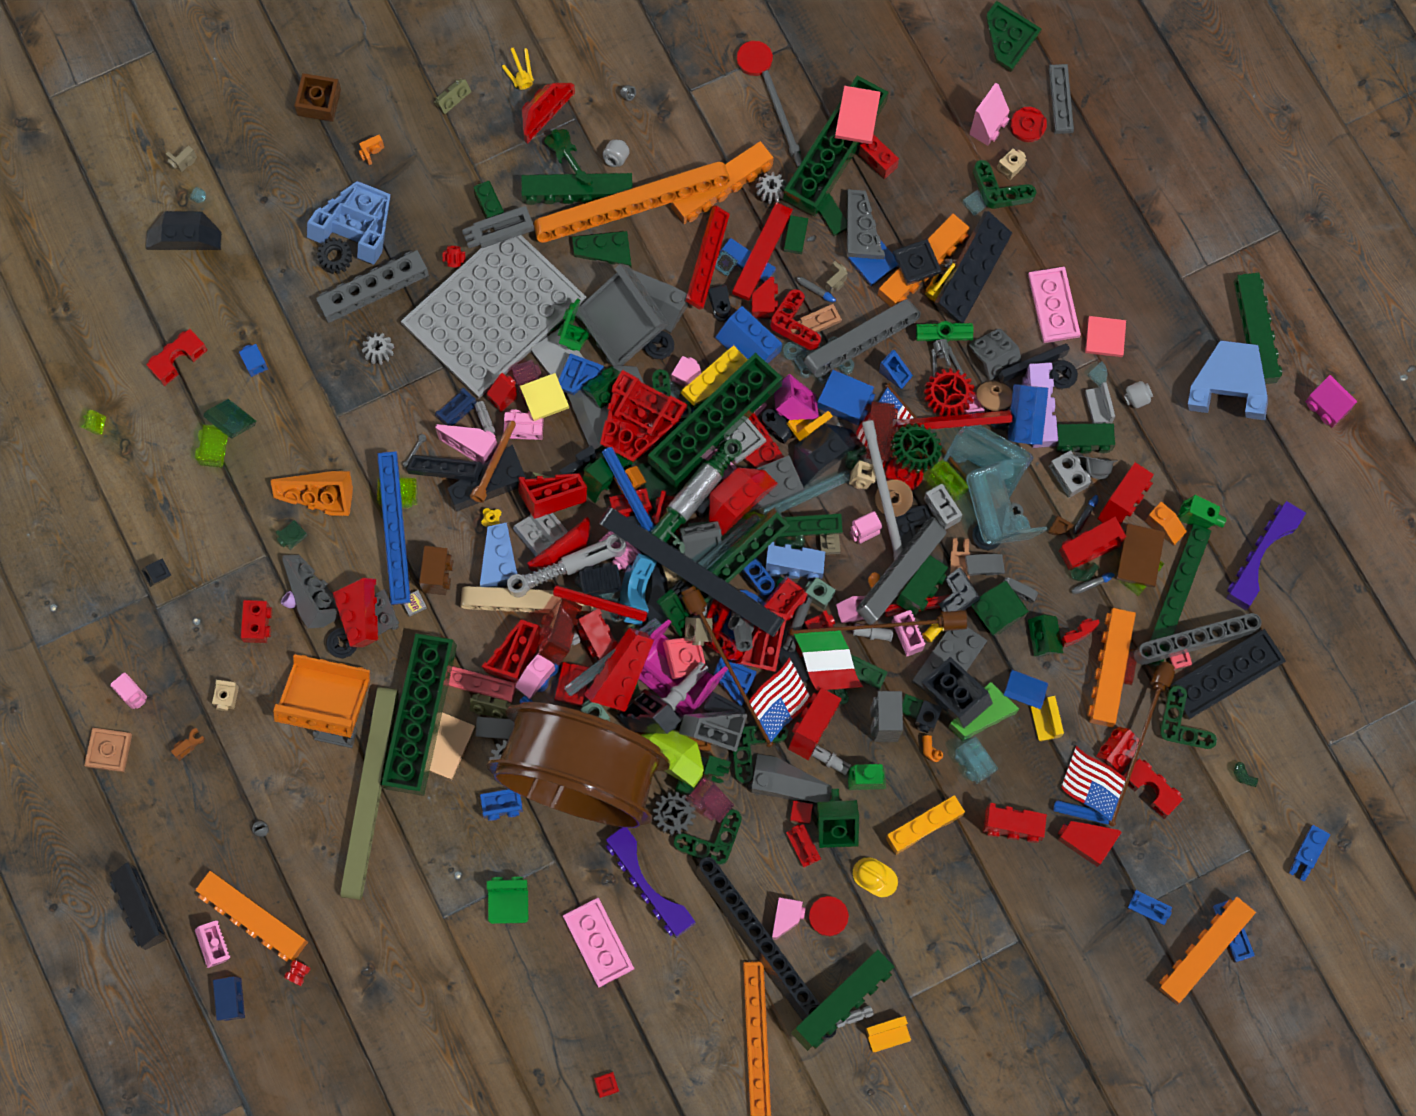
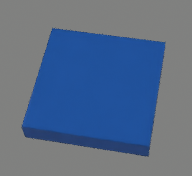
[848,241,898,286]
[1004,670,1048,709]

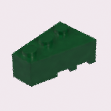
[582,453,638,504]

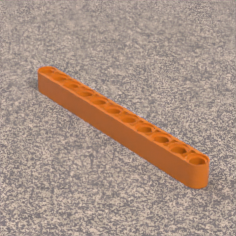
[533,162,730,243]

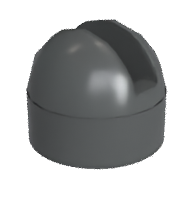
[620,85,636,101]
[252,821,269,837]

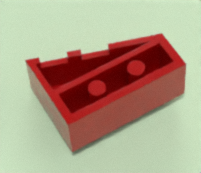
[1097,462,1154,525]
[518,474,587,519]
[732,611,787,672]
[481,619,544,683]

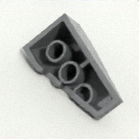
[632,270,689,333]
[282,555,340,628]
[751,754,832,804]

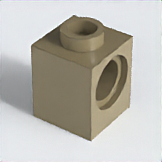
[685,617,712,645]

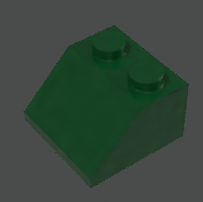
[971,581,1029,635]

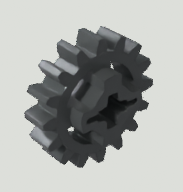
[653,792,696,836]

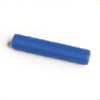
[1054,800,1109,825]

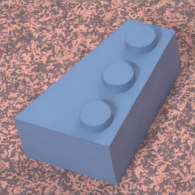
[480,523,519,588]
[765,542,825,581]

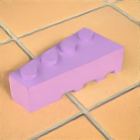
[1022,363,1058,448]

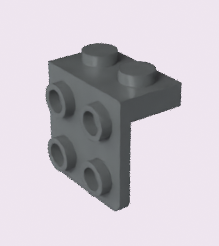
[969,329,1022,380]

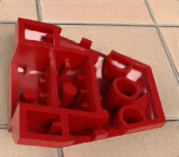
[600,370,687,462]

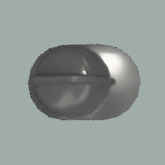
[1075,455,1118,479]

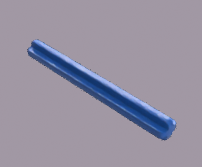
[602,447,655,532]

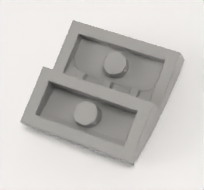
[513,513,568,557]

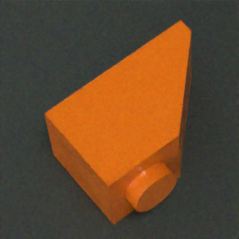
[1145,502,1187,546]

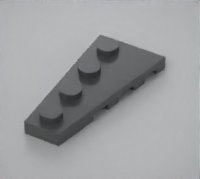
[847,189,885,260]

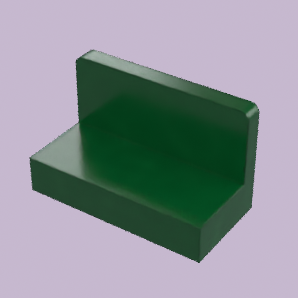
[1028,615,1063,657]

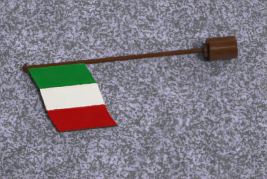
[789,610,967,691]

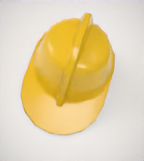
[853,857,898,897]

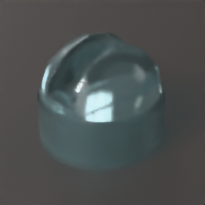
[190,187,206,203]

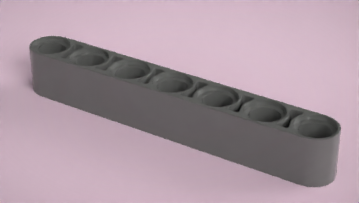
[804,299,921,377]
[856,517,947,625]
[1134,613,1262,665]

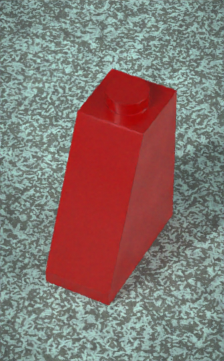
[1058,821,1122,867]

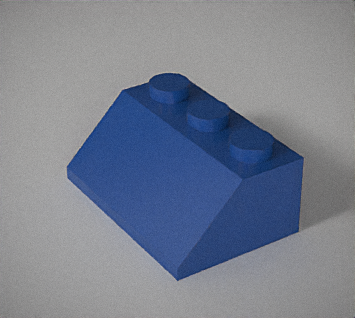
[715,306,782,363]
[1008,384,1049,445]

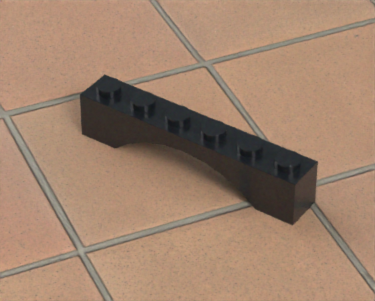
[628,515,672,631]

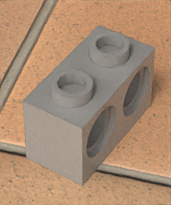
[1049,450,1091,498]
[924,484,962,530]

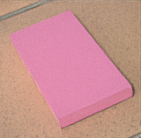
[1028,267,1081,343]
[563,898,634,988]

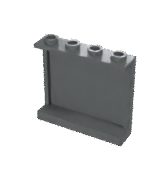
[576,264,669,366]

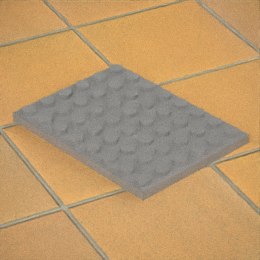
[401,235,587,399]

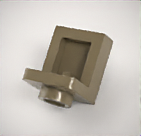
[166,145,197,172]
[826,261,848,293]

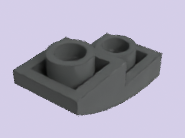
[965,554,1005,576]
[476,717,514,739]

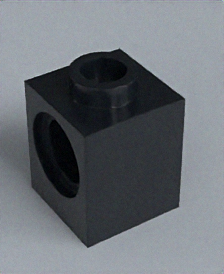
[142,558,171,587]
[914,700,942,733]

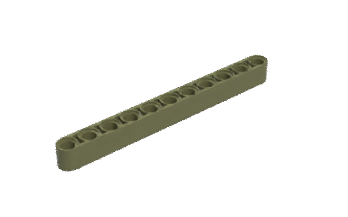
[341,687,398,900]

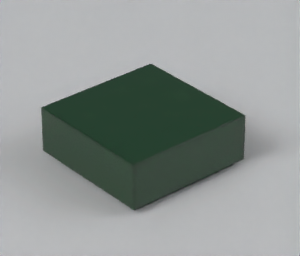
[902,694,923,719]

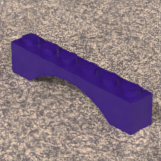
[1226,501,1306,611]
[605,827,696,938]

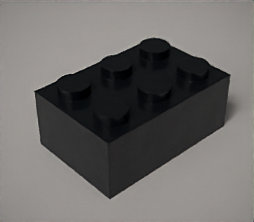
[921,657,993,728]

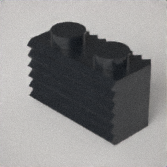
[579,563,622,596]

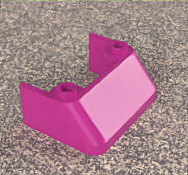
[639,619,728,715]

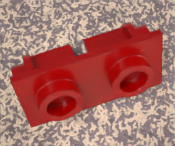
[786,824,821,868]

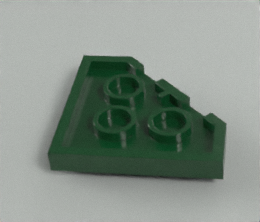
[986,1,1042,72]

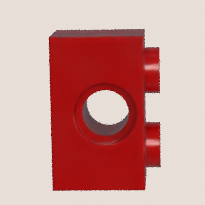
[859,134,899,179]

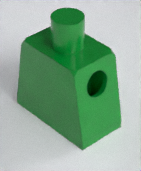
[1178,495,1226,529]
[848,764,886,790]

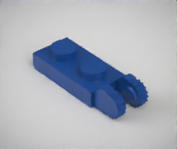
[1289,825,1331,881]

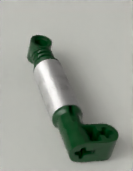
[651,439,742,554]

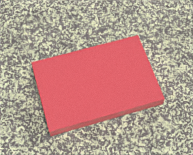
[835,86,880,144]

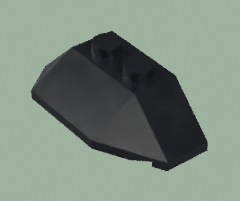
[146,211,222,250]
[793,423,862,488]

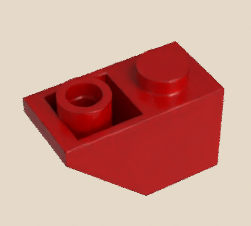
[752,277,778,318]
[487,372,517,412]

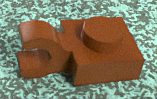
[171,728,205,761]

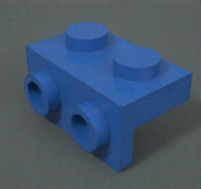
[480,789,523,821]

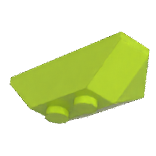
[641,730,705,788]

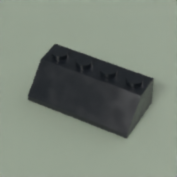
[110,862,168,950]

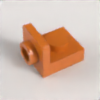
[359,135,384,165]

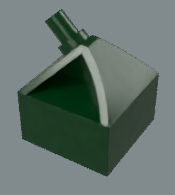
[817,789,859,848]

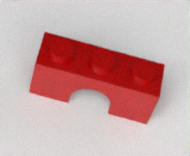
[146,329,208,386]
[1123,758,1183,819]

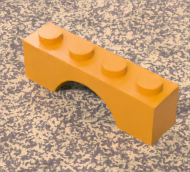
[885,795,965,855]

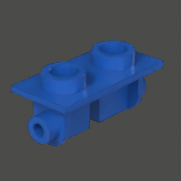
[1128,890,1172,925]

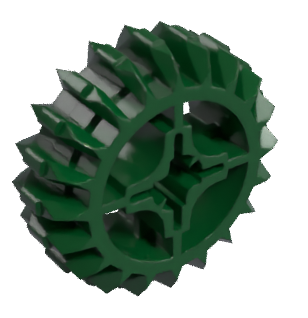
[890,423,942,474]

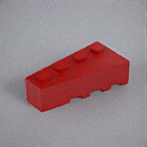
[584,628,654,712]

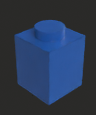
[239,344,268,377]

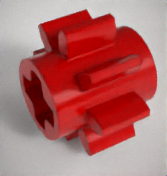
[442,246,465,267]

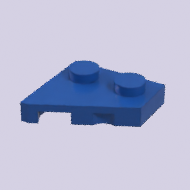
[558,353,604,395]
[713,657,757,706]

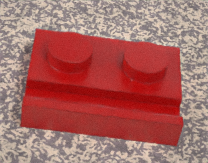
[554,662,591,706]

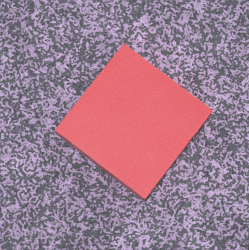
[1085,316,1126,357]
[663,638,708,679]

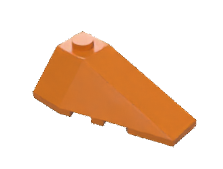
[270,471,353,516]

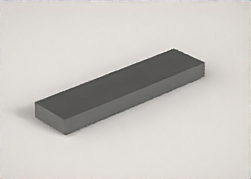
[1049,64,1074,134]

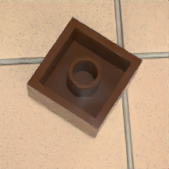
[295,73,341,122]
[419,546,454,595]

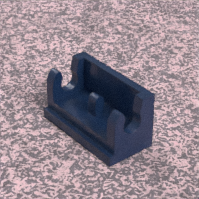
[435,388,476,426]
[213,977,245,1021]

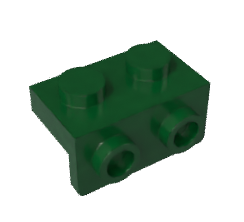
[582,367,621,408]

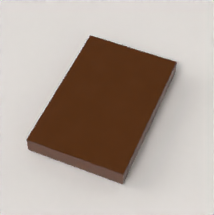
[1116,524,1165,588]

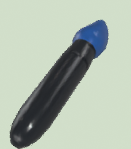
[1073,495,1098,534]

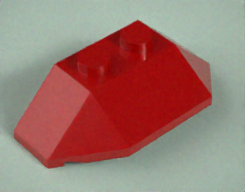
[522,83,575,144]
[709,468,778,536]
[527,517,590,572]

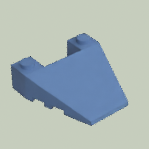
[307,181,390,264]
[1188,341,1268,420]

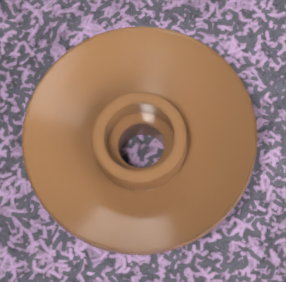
[976,381,1013,411]
[875,480,913,517]

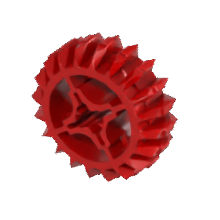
[924,368,975,416]

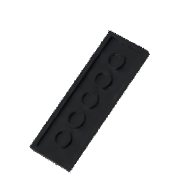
[934,211,1012,323]
[1170,629,1286,720]

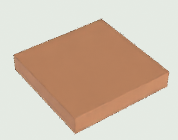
[84,728,132,773]

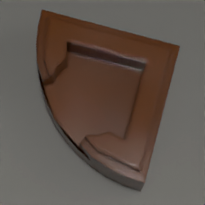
[1048,515,1074,535]

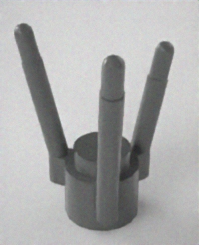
[931,339,966,379]

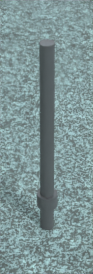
[762,70,803,167]

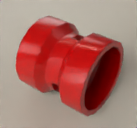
[284,959,311,986]

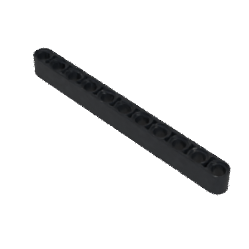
[599,506,785,637]
[696,857,836,1043]

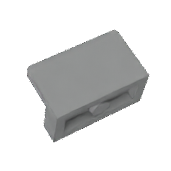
[1084,382,1115,424]

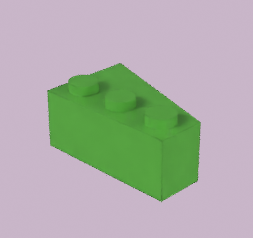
[948,682,1019,741]

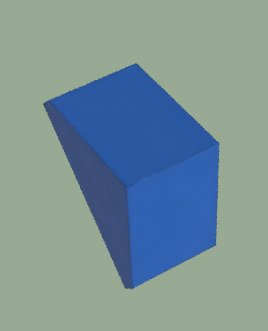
[879,350,913,389]

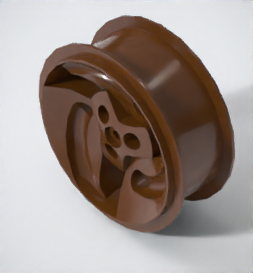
[486,702,670,828]

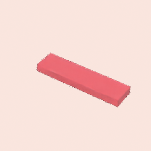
[448,666,517,703]

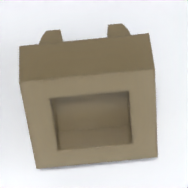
[820,534,841,555]

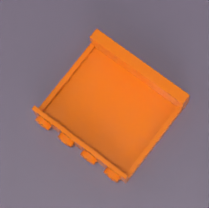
[273,654,370,738]

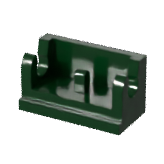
[703,755,731,784]

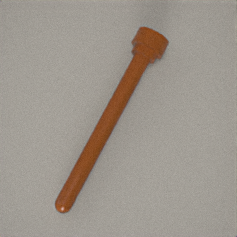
[470,421,516,503]

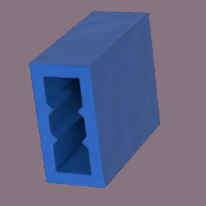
[817,370,875,425]

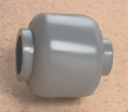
[603,139,630,167]
[1124,381,1153,409]

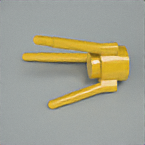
[502,48,534,90]
[925,263,955,302]

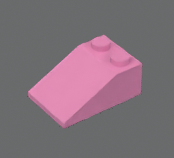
[969,83,1010,146]
[435,425,498,464]

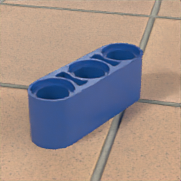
[741,558,774,598]

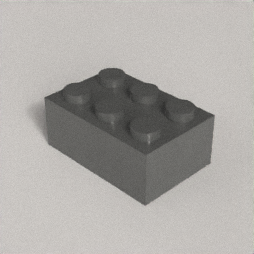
[870,691,903,742]

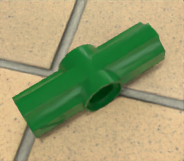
[916,321,974,342]

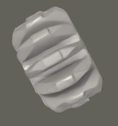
[756,172,786,204]
[362,332,394,365]

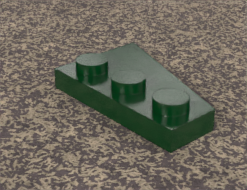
[572,231,632,268]

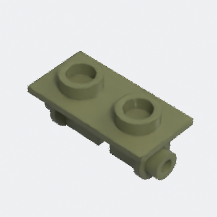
[434,79,471,114]
[470,693,511,719]

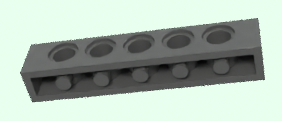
[316,250,429,323]

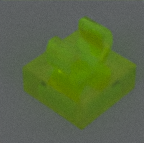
[81,410,106,435]

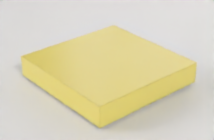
[520,373,569,421]

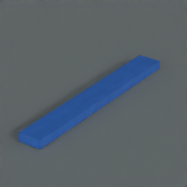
[377,451,411,605]

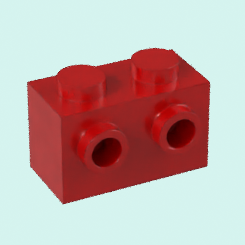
[241,600,273,643]

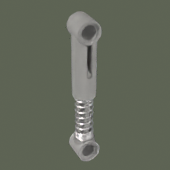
[507,534,626,598]

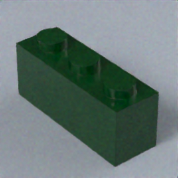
[1056,423,1115,454]
[896,555,948,616]

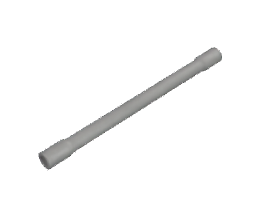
[862,420,903,560]

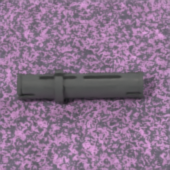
[783,597,812,652]

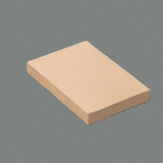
[430,712,476,780]

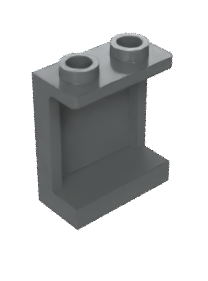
[680,521,723,569]

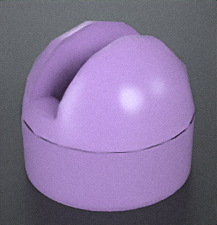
[281,591,296,608]

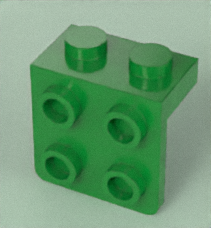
[558,298,589,351]
[487,877,529,924]

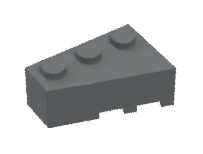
[679,711,747,752]

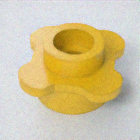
[481,508,502,527]

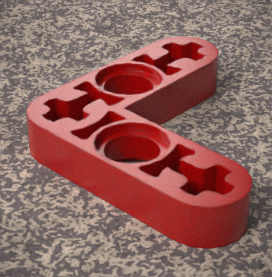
[770,289,821,350]
[704,599,743,661]

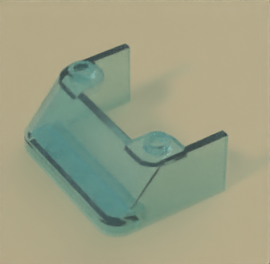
[943,425,1034,498]
[966,458,1047,544]

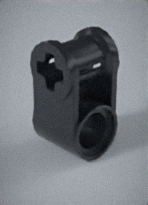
[708,284,731,322]
[760,409,794,444]

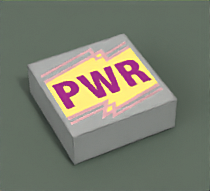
[404,590,427,617]

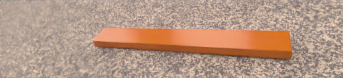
[743,962,771,1116]

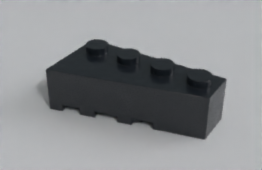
[448,444,526,512]

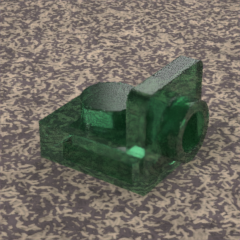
[276,520,308,550]

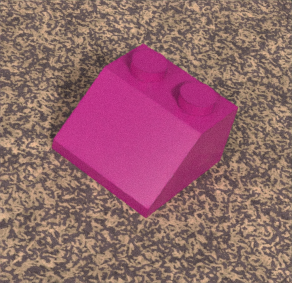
[774,374,819,420]
[1305,375,1357,428]

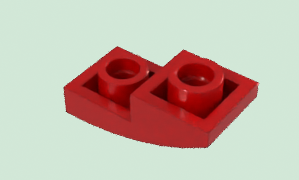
[1061,618,1100,648]

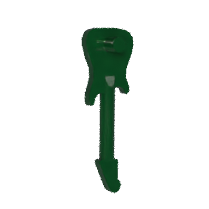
[544,129,593,186]

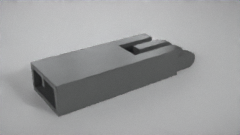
[462,206,534,248]

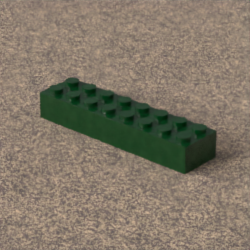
[783,75,889,217]
[648,352,783,488]
[382,633,457,796]

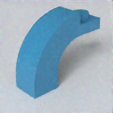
[620,553,657,626]

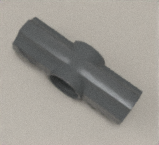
[728,609,754,652]

